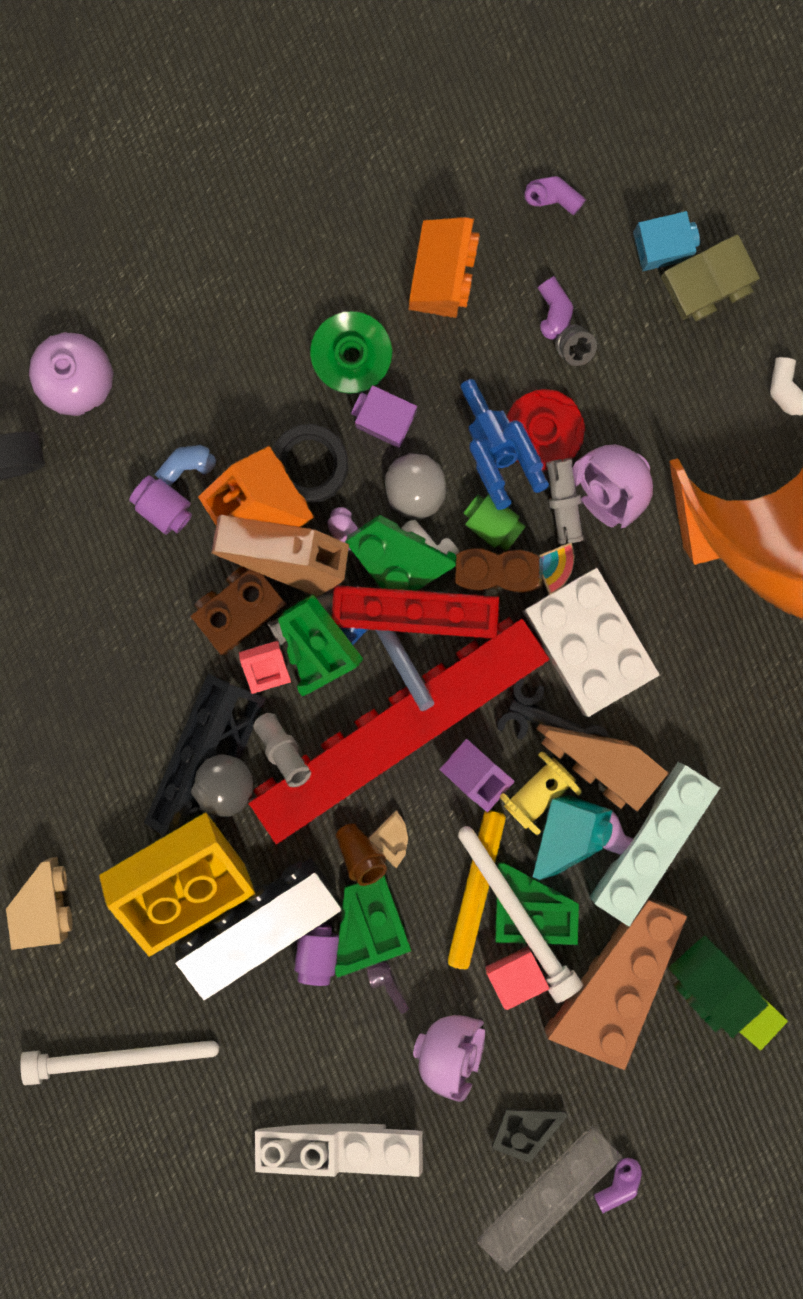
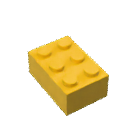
[99,812,256,957]

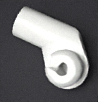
[770,357,803,416]

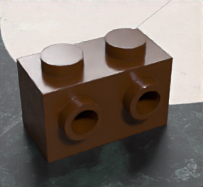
[190,566,288,655]

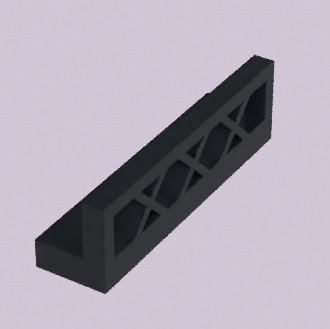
[144,673,266,836]

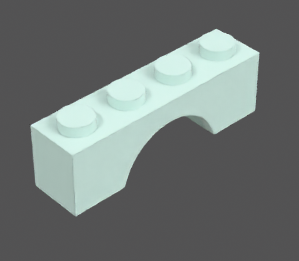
[589,762,720,926]

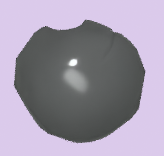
[191,754,253,817]

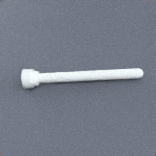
[458,826,583,1003]
[21,1040,219,1086]

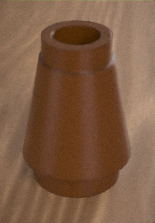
[335,823,387,886]

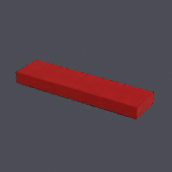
[332,585,500,639]

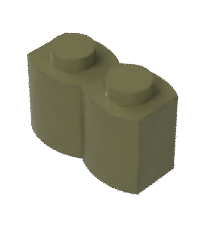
[661,235,760,322]

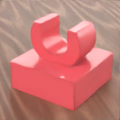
[239,641,291,694]

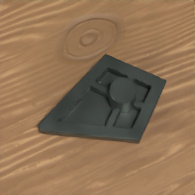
[491,1108,567,1163]

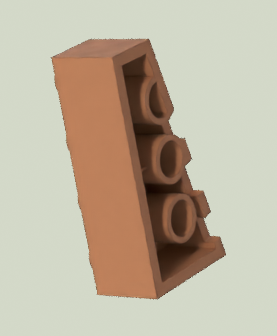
[544,897,687,1070]

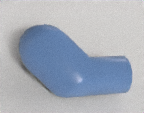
[154,445,216,487]

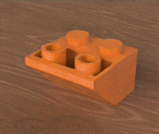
[409,217,480,318]
[198,446,314,527]

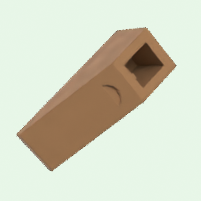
[211,515,349,597]
[536,724,668,811]

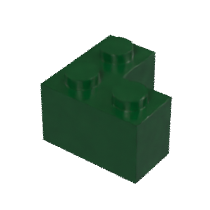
[669,935,769,1038]

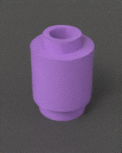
[129,475,192,535]
[294,924,339,986]

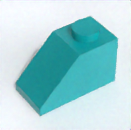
[533,795,613,880]

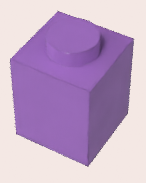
[351,385,417,448]
[439,739,515,812]

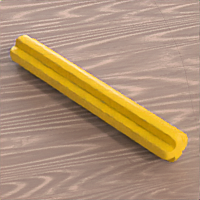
[448,810,506,969]

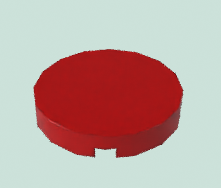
[507,389,585,471]

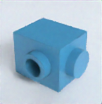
[633,211,700,272]

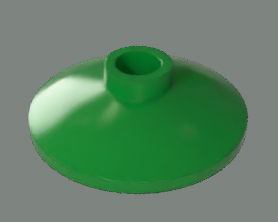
[310,311,392,394]

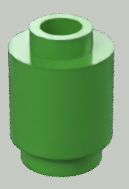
[463,494,525,552]

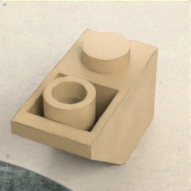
[6,857,73,950]

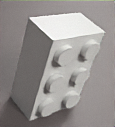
[522,568,659,717]

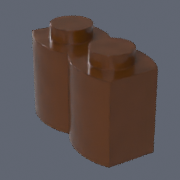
[455,549,544,592]

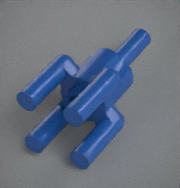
[460,379,549,510]

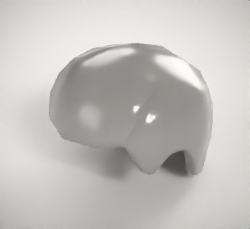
[385,453,446,520]

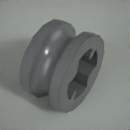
[555,324,597,366]

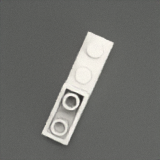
[255,1124,423,1177]

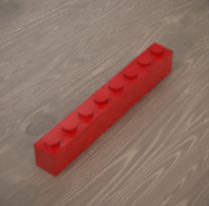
[248,617,550,844]

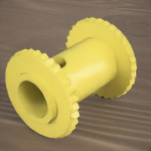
[500,752,581,835]

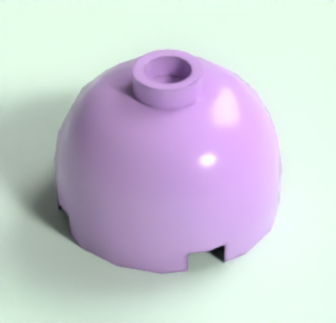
[29,332,113,416]
[572,444,653,528]
[413,1015,485,1102]

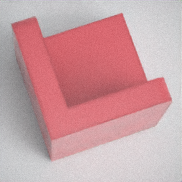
[485,946,550,1010]

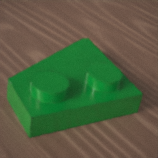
[345,515,457,591]
[278,595,363,697]
[495,862,579,945]
[335,875,411,978]

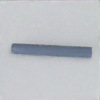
[375,630,435,711]

